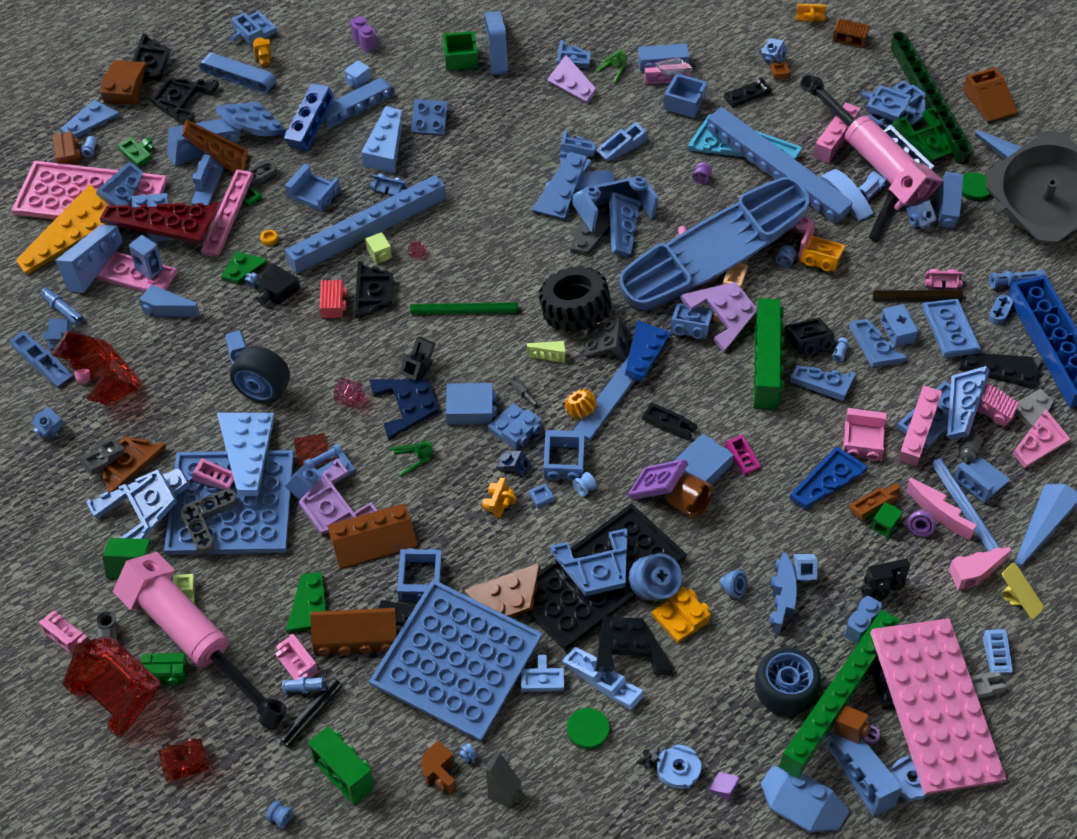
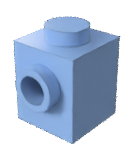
[344,60,371,89]
[793,554,818,582]

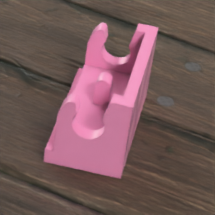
[39,611,88,655]
[275,634,318,680]

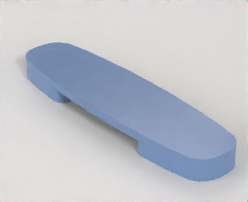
[620,177,809,310]

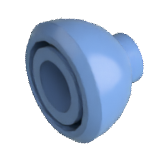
[720,570,748,599]

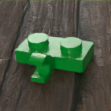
[118,137,155,168]

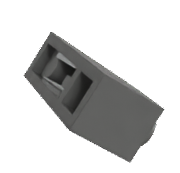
[486,751,523,809]

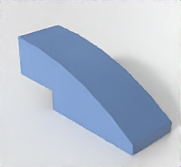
[596,122,649,161]

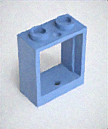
[544,430,584,481]
[397,548,442,601]

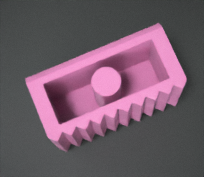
[977,383,1019,427]

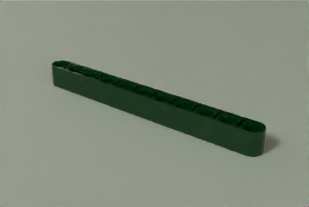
[890,32,972,164]

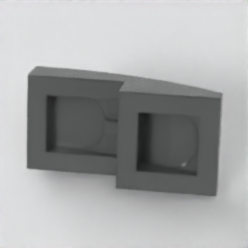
[80,437,125,475]

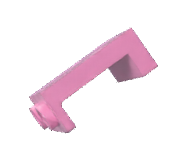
[843,408,887,461]

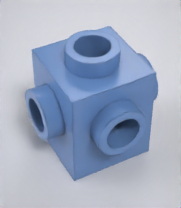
[761,38,788,65]
[906,200,936,229]
[31,406,66,439]

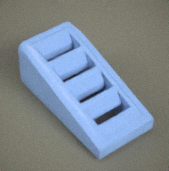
[983,629,1013,674]

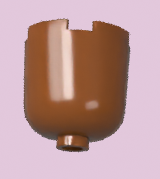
[664,471,715,520]

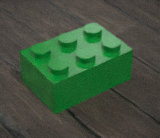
[308,726,374,806]

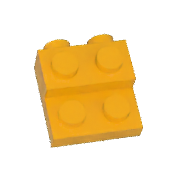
[800,235,846,272]
[651,586,711,644]

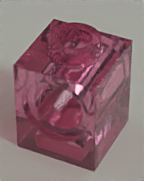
[333,378,365,408]

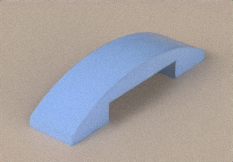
[820,169,873,222]

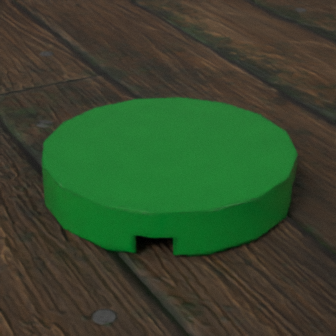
[962,172,991,201]
[567,708,609,750]

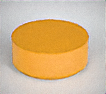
[260,230,278,246]

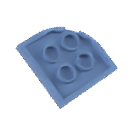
[216,101,286,136]

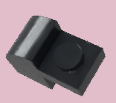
[399,336,436,380]

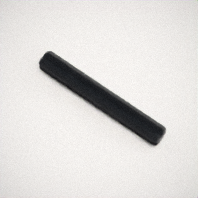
[869,191,898,242]
[279,679,342,747]

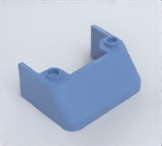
[572,176,658,233]

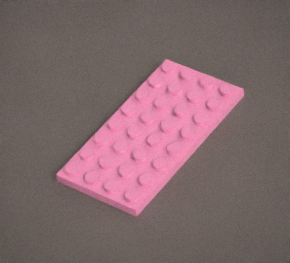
[12,161,168,220]
[870,619,1006,795]

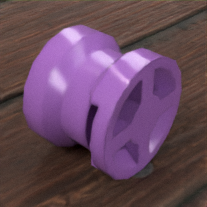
[692,162,712,184]

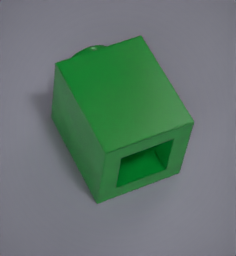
[871,502,903,538]

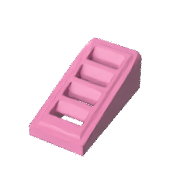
[192,458,234,490]

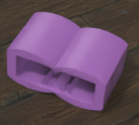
[350,16,377,52]

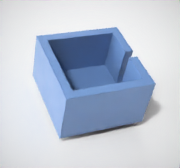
[663,73,707,118]

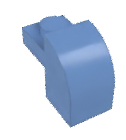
[43,319,72,349]

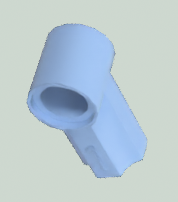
[858,171,889,201]

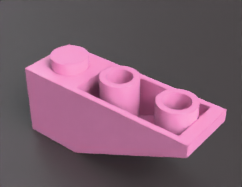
[949,547,1011,590]

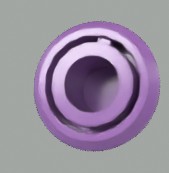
[907,510,936,537]

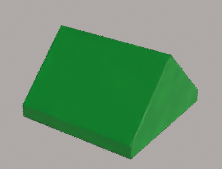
[103,538,151,579]

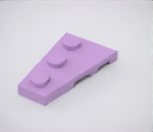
[547,55,597,104]

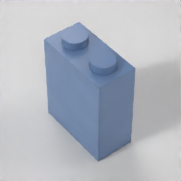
[446,383,497,425]
[674,434,733,485]

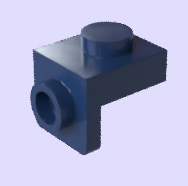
[496,451,530,477]

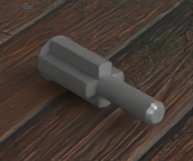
[509,377,538,407]

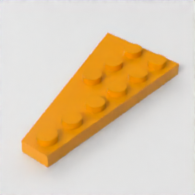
[16,183,108,275]

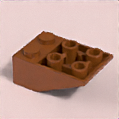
[963,67,1017,122]

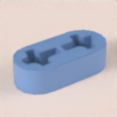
[989,295,1013,325]

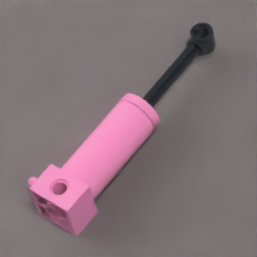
[800,74,943,211]
[113,552,287,730]

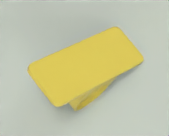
[1002,563,1044,619]

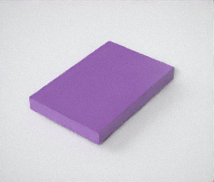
[628,459,688,500]

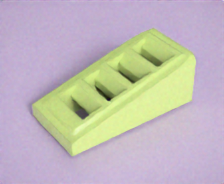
[527,341,565,363]

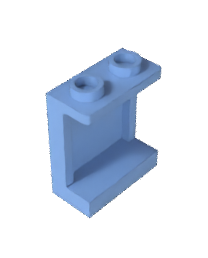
[285,164,341,211]

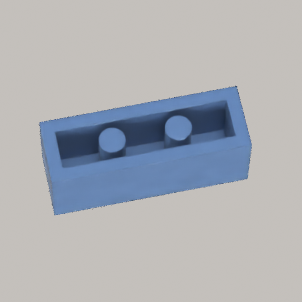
[638,44,690,72]

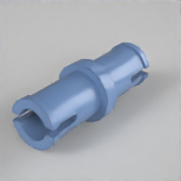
[282,676,327,694]

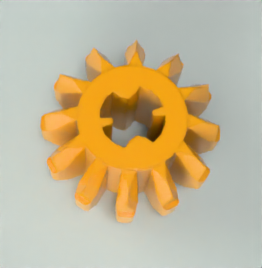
[564,388,598,420]

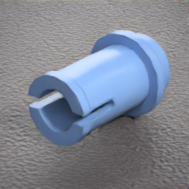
[81,136,97,157]
[832,338,849,362]

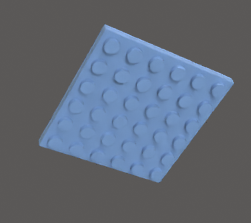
[164,450,294,555]
[369,579,542,742]

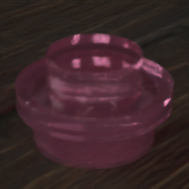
[408,241,426,258]

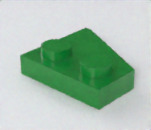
[221,251,268,285]

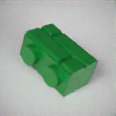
[140,653,188,687]

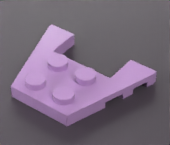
[681,282,757,353]
[299,458,378,535]

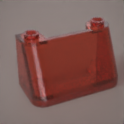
[62,637,160,736]

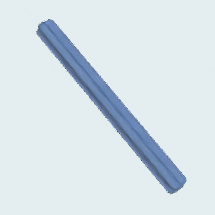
[932,458,1000,551]

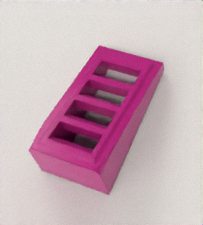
[724,434,761,475]

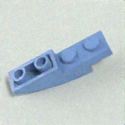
[769,552,797,634]

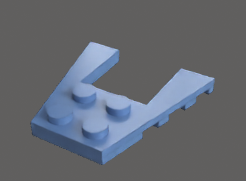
[86,470,178,539]

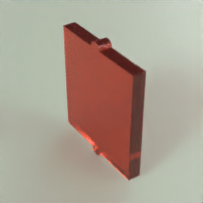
[294,433,330,467]

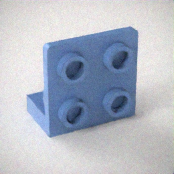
[411,99,450,135]
[954,456,1009,503]

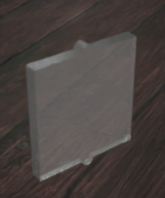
[655,58,692,76]

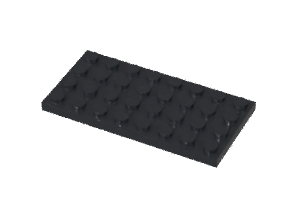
[526,503,686,651]

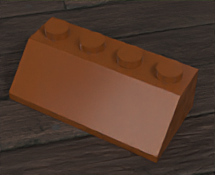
[327,503,418,570]
[310,608,398,656]

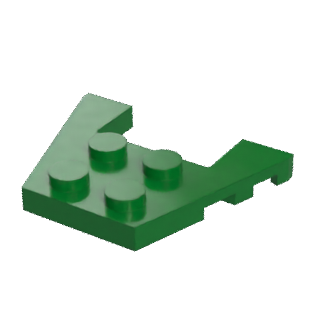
[892,107,952,162]

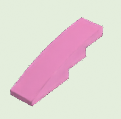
[906,478,977,540]

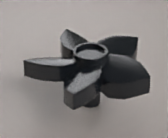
[636,747,660,769]

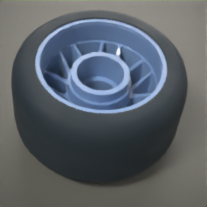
[230,346,290,403]
[755,647,821,716]

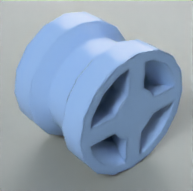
[573,472,597,497]

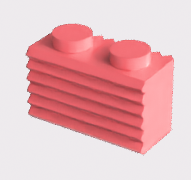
[320,279,347,318]

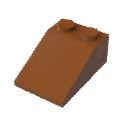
[100,60,146,105]

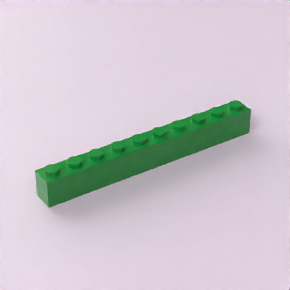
[779,609,900,779]

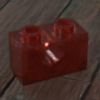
[158,738,210,782]

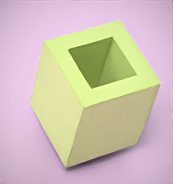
[366,232,392,264]

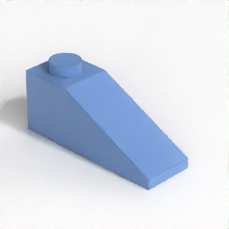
[139,284,200,317]

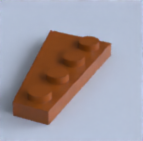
[182,120,248,174]

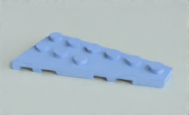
[217,412,274,496]

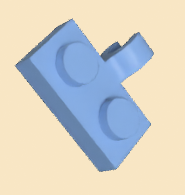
[521,655,564,692]

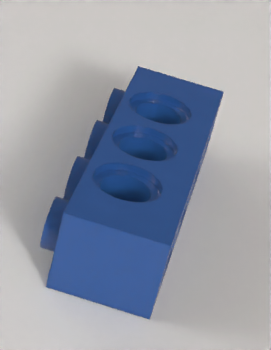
[284,83,335,151]

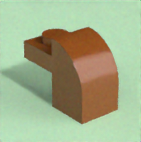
[421,740,456,795]

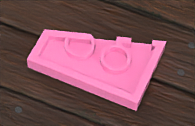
[1012,409,1070,468]

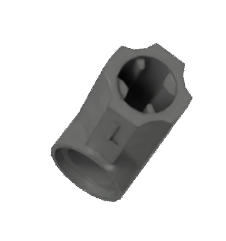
[96,611,118,656]

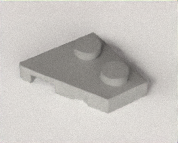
[1015,388,1053,429]

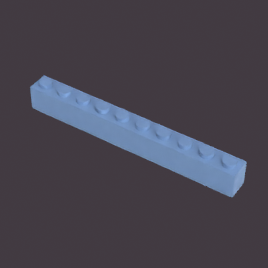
[707,106,853,224]
[285,175,446,274]

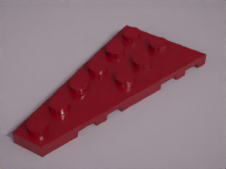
[100,202,220,245]

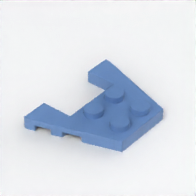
[550,528,627,596]

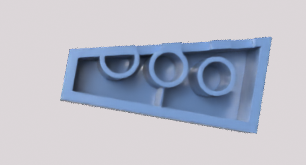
[826,732,903,817]

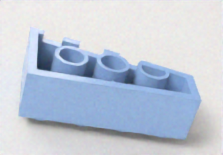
[361,107,403,173]

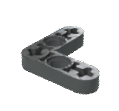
[181,489,238,554]

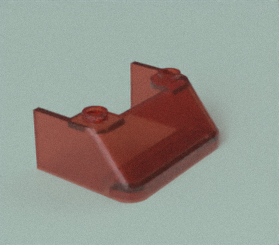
[51,330,142,405]

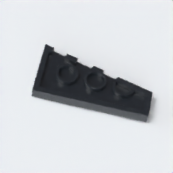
[959,353,1041,389]

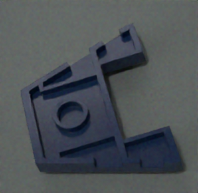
[369,379,439,440]

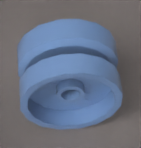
[629,553,682,601]

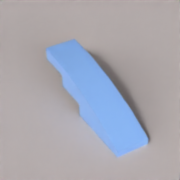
[562,647,644,710]

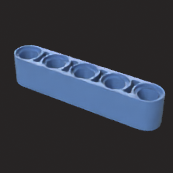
[199,53,276,94]
[323,78,394,127]

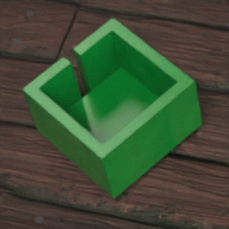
[442,31,478,71]

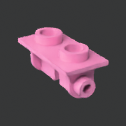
[924,269,964,289]

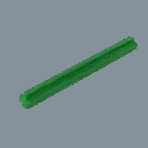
[410,302,518,315]

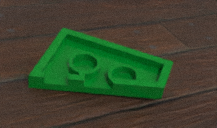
[286,572,326,633]

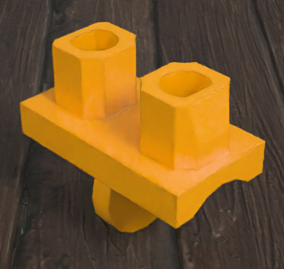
[796,4,826,22]
[253,38,271,67]
[482,478,517,518]

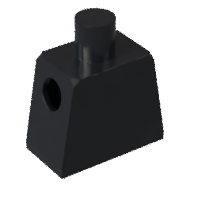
[257,263,300,305]

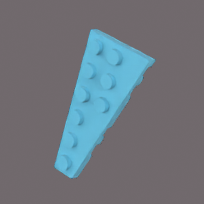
[687,114,802,160]

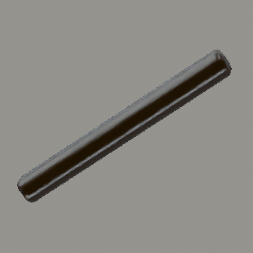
[872,290,963,301]

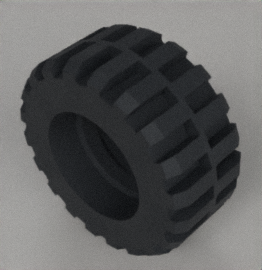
[539,266,611,333]

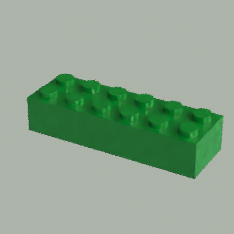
[753,298,784,410]

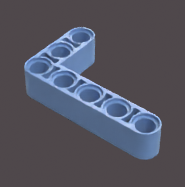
[484,11,508,75]

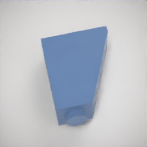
[935,172,963,228]

